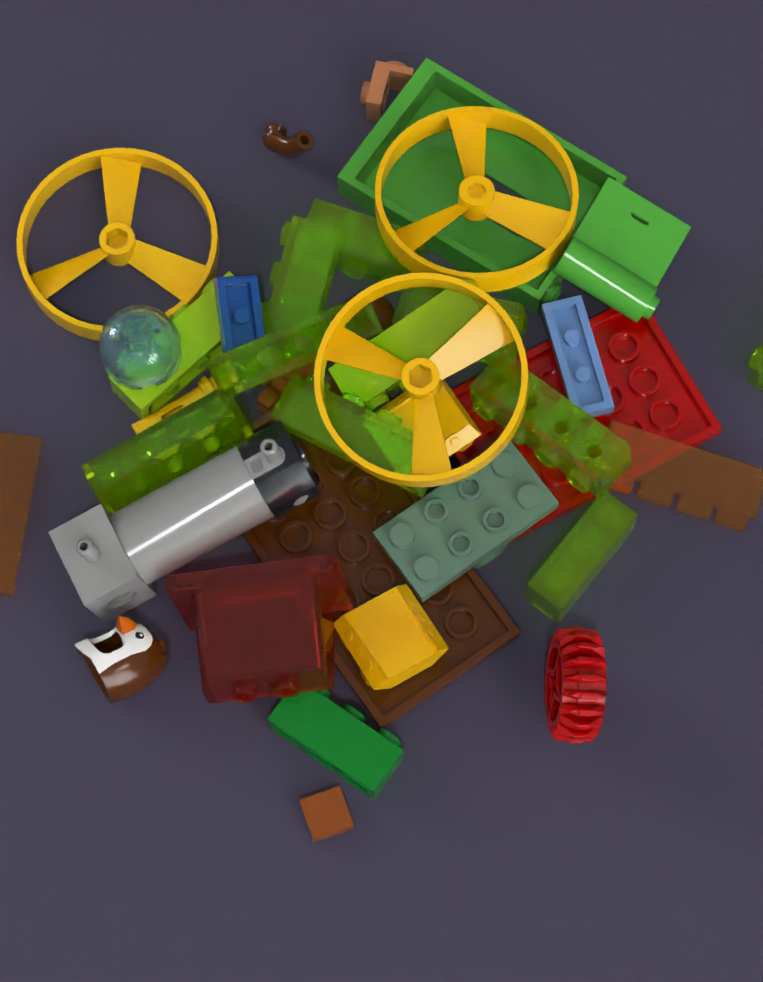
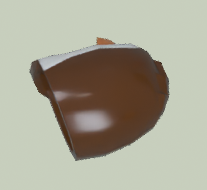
[75,615,167,703]

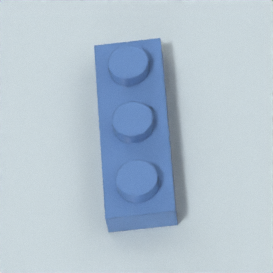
[541,295,615,422]

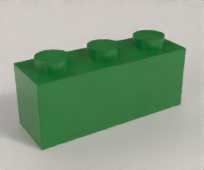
[267,678,404,801]

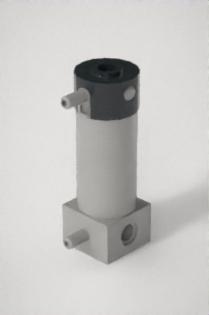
[48,420,321,623]

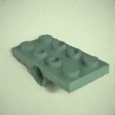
[372,441,559,603]

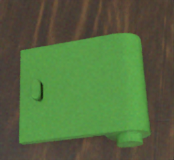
[552,177,691,323]

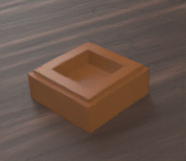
[299,786,354,843]

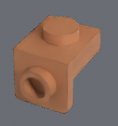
[360,60,415,122]

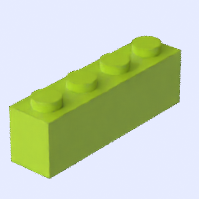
[108,271,265,419]
[328,279,484,414]

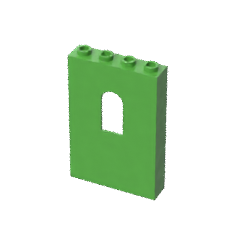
[337,57,627,316]

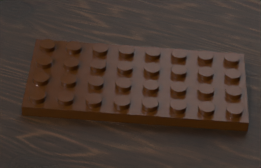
[191,373,521,729]

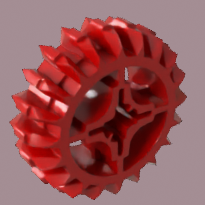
[543,626,608,744]

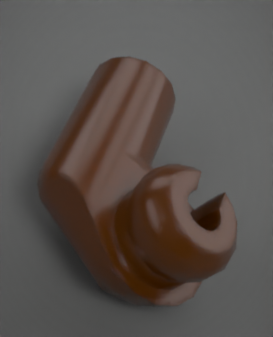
[262,123,313,158]

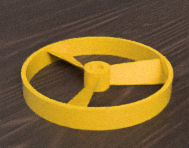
[375,106,579,293]
[16,148,220,343]
[314,272,529,487]

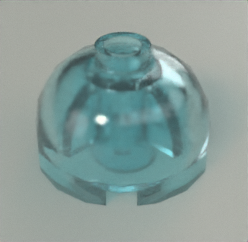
[99,305,182,390]

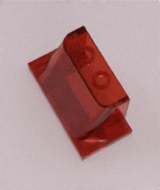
[165,553,354,704]

